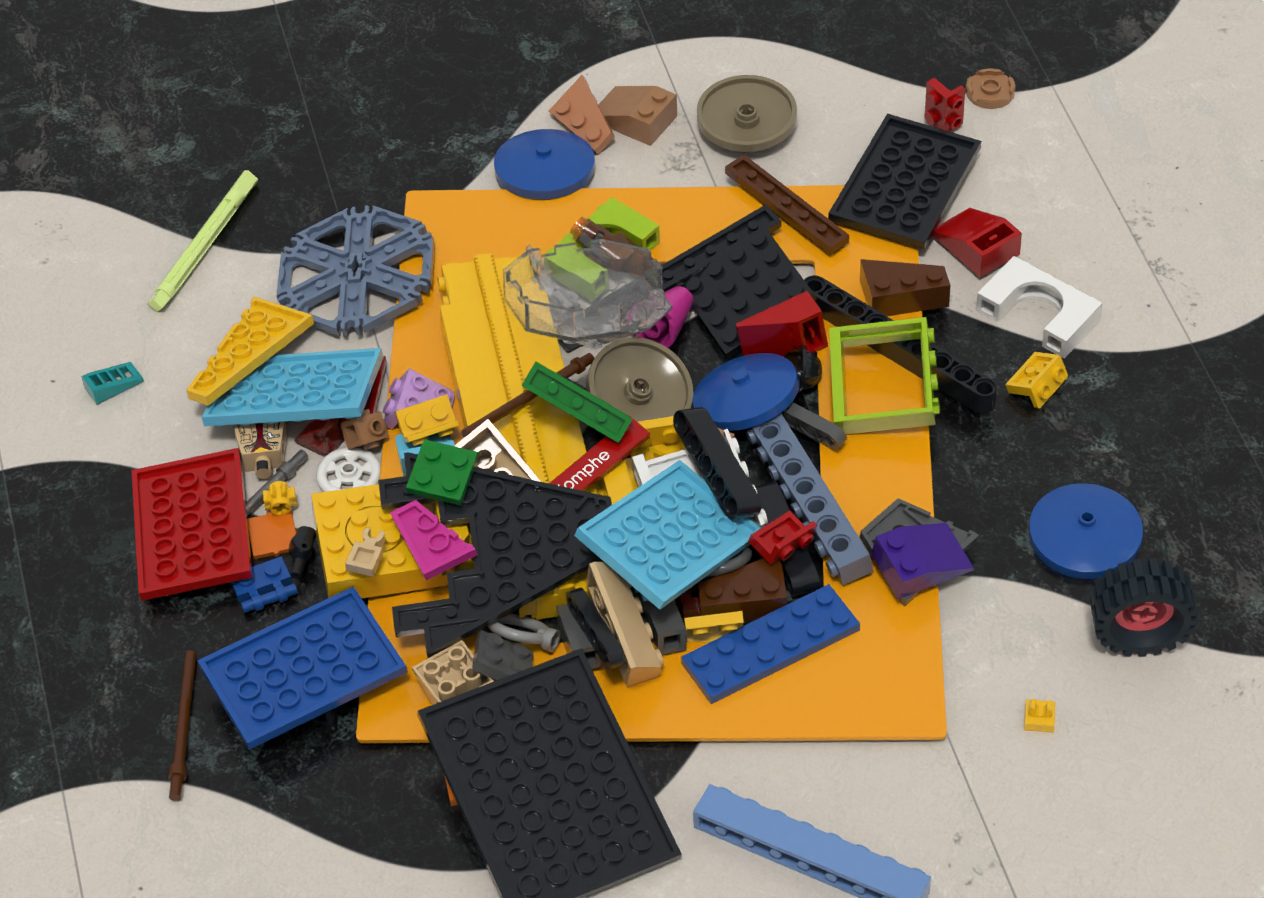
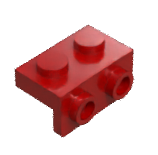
[924,78,965,132]
[748,511,817,565]

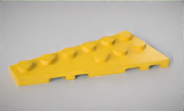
[186,296,314,406]

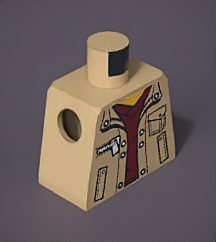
[233,421,288,479]

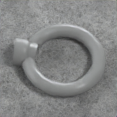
[487,613,561,652]

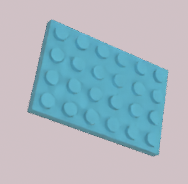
[202,348,383,427]
[574,460,761,609]

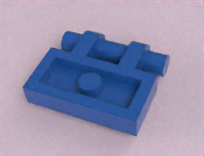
[230,556,298,613]

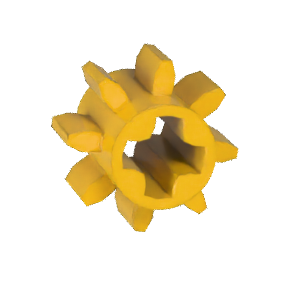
[262,481,297,516]

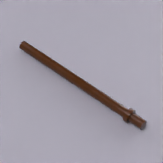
[461,353,594,438]

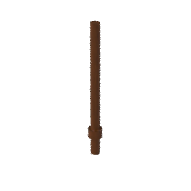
[168,650,197,801]

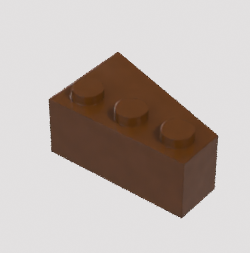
[860,259,951,316]

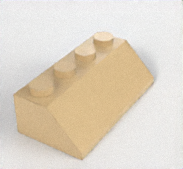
[586,562,664,687]

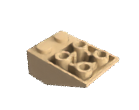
[412,640,494,705]

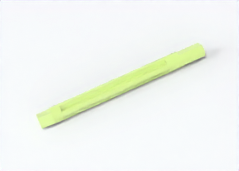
[148,170,258,312]

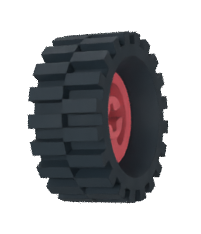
[1089,558,1199,657]

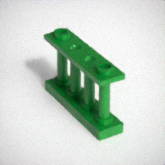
[522,361,633,443]

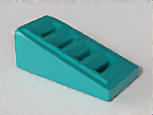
[81,362,144,405]

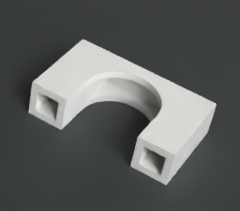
[976,256,1102,359]

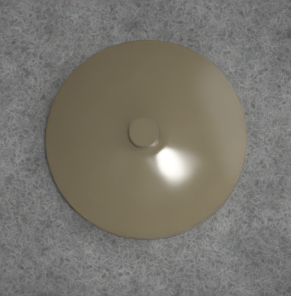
[697,75,797,152]
[586,338,693,422]

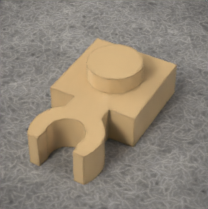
[345,527,385,577]

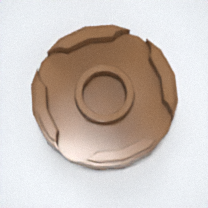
[966,68,1016,109]

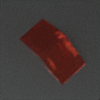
[294,418,344,457]

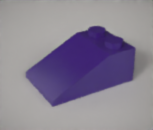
[871,523,974,599]

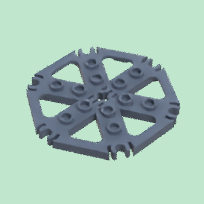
[276,205,435,336]

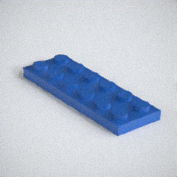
[681,584,860,704]

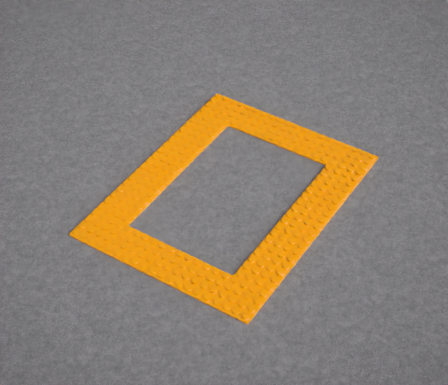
[356,185,947,743]

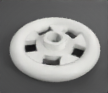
[316,447,381,492]

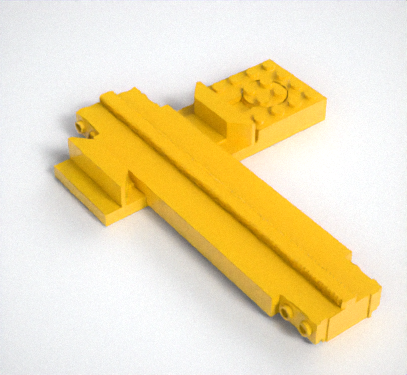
[311,253,638,620]

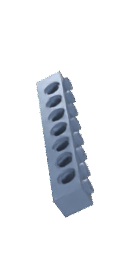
[745,413,873,585]

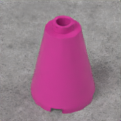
[628,286,694,348]

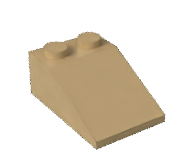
[455,419,541,482]

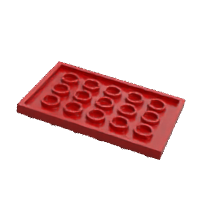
[131,448,253,601]

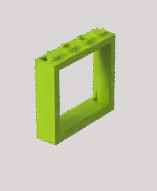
[829,317,940,434]

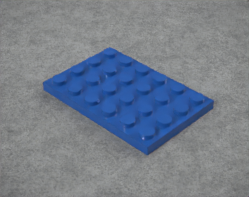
[197,586,407,750]

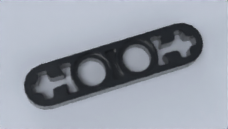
[566,587,624,669]

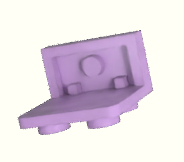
[383,368,455,429]

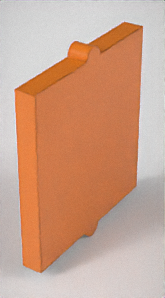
[247,511,296,559]

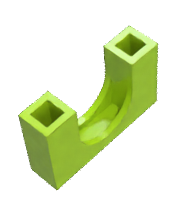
[544,197,660,303]

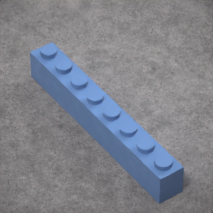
[693,784,931,898]

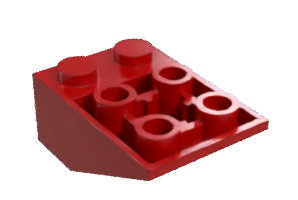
[932,208,1022,278]
[735,291,828,356]

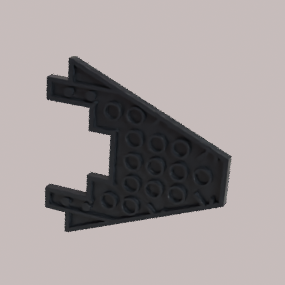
[378,452,612,658]

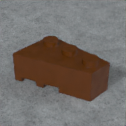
[698,558,787,622]

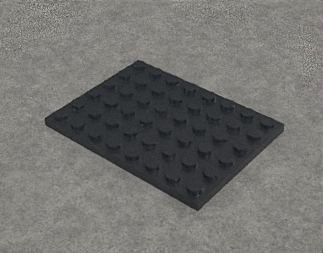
[417,648,682,898]

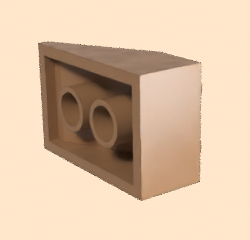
[598,86,677,146]

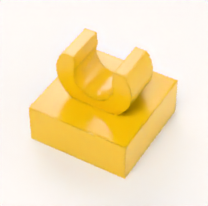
[1024,699,1056,733]

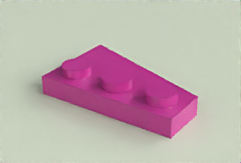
[390,500,478,580]

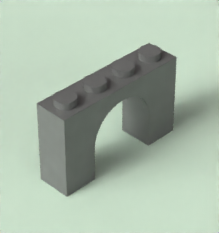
[556,591,686,669]

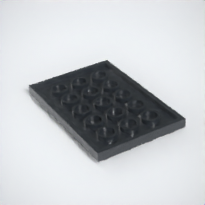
[828,113,982,250]

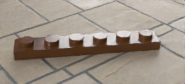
[725,154,849,255]

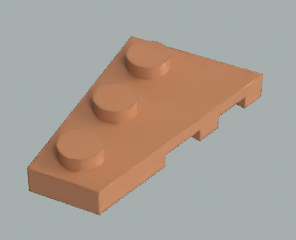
[549,75,615,155]

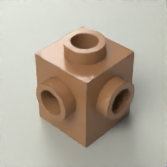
[340,409,389,450]

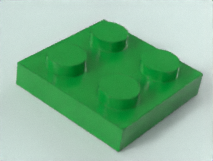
[406,439,479,506]

